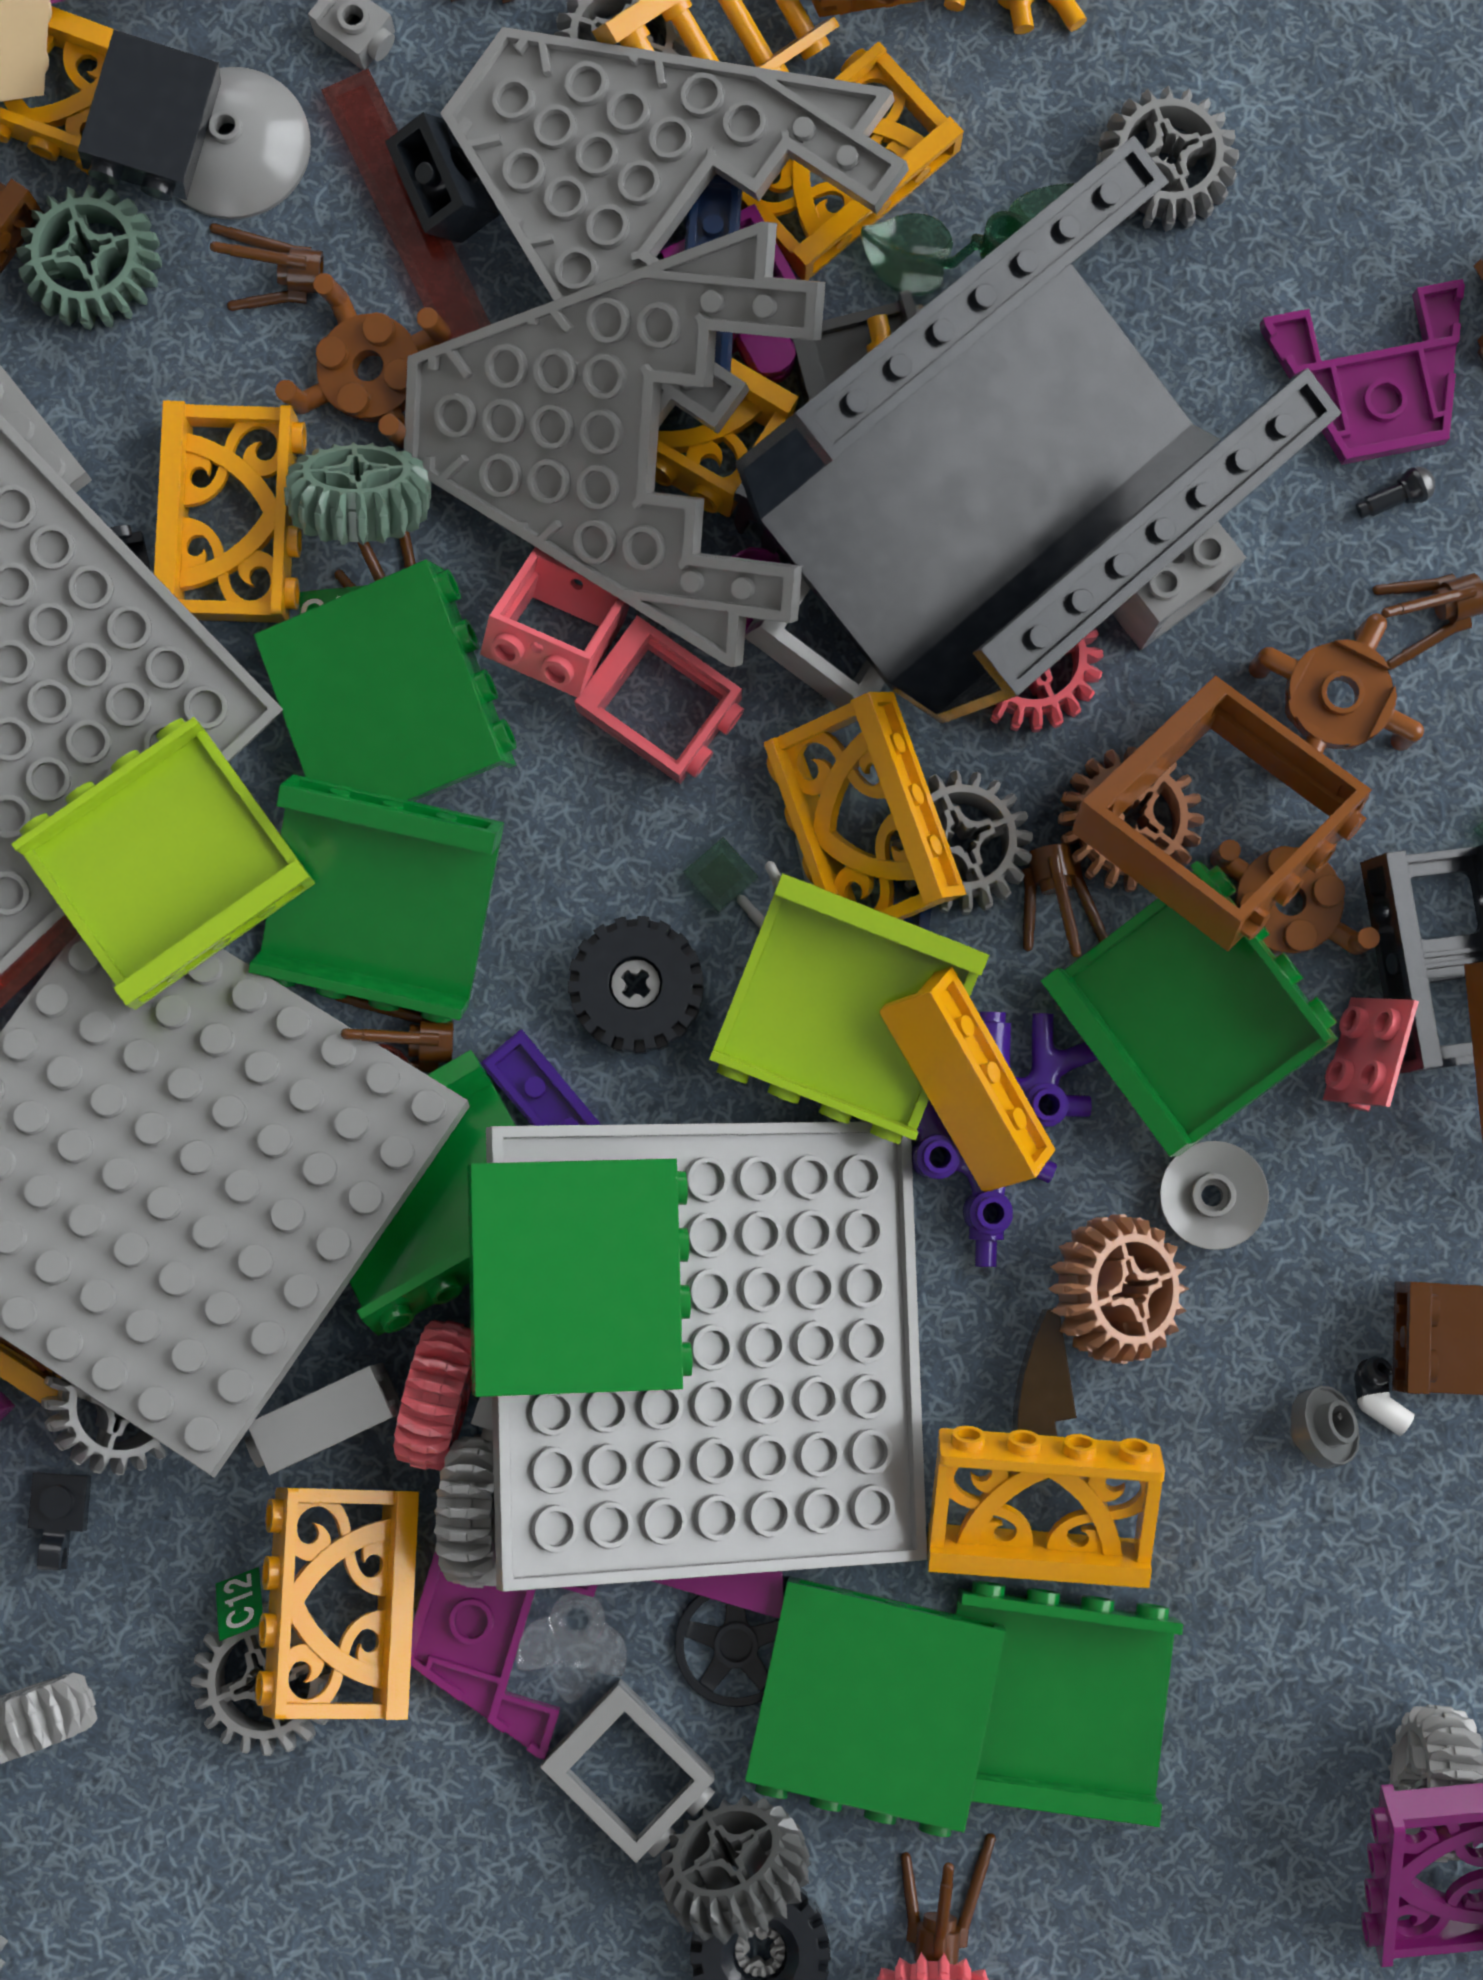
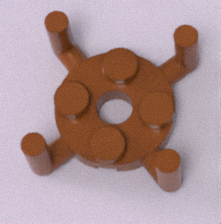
[275,273,451,449]
[1249,613,1424,754]
[1210,837,1380,955]

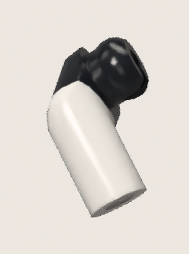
[1354,1356,1414,1436]

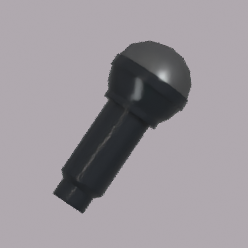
[1356,467,1435,518]

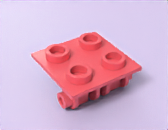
[1323,997,1419,1112]

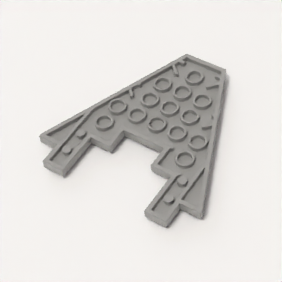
[441,27,909,434]
[404,222,826,667]

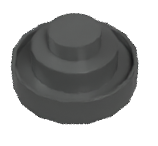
[1290,1385,1360,1469]

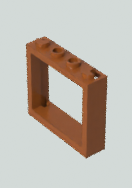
[1072,675,1372,951]

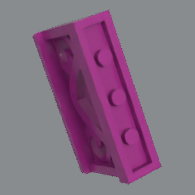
[1361,1783,1483,1968]

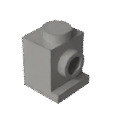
[308,0,395,71]

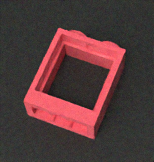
[480,547,630,698]
[574,615,744,784]

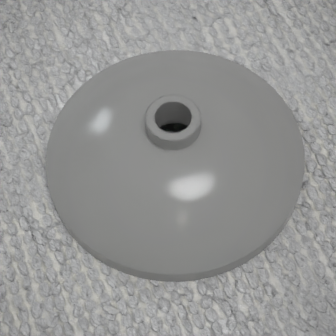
[179,67,311,219]

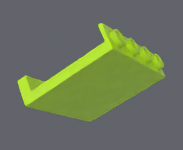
[11,717,315,1010]
[709,873,989,1144]

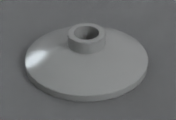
[1159,1141,1269,1250]

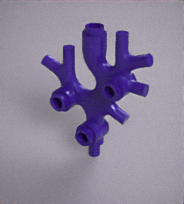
[912,1012,1098,1267]

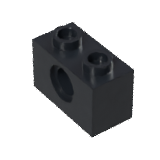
[385,112,500,243]

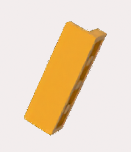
[880,966,1056,1192]

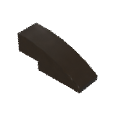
[1012,1308,1077,1480]

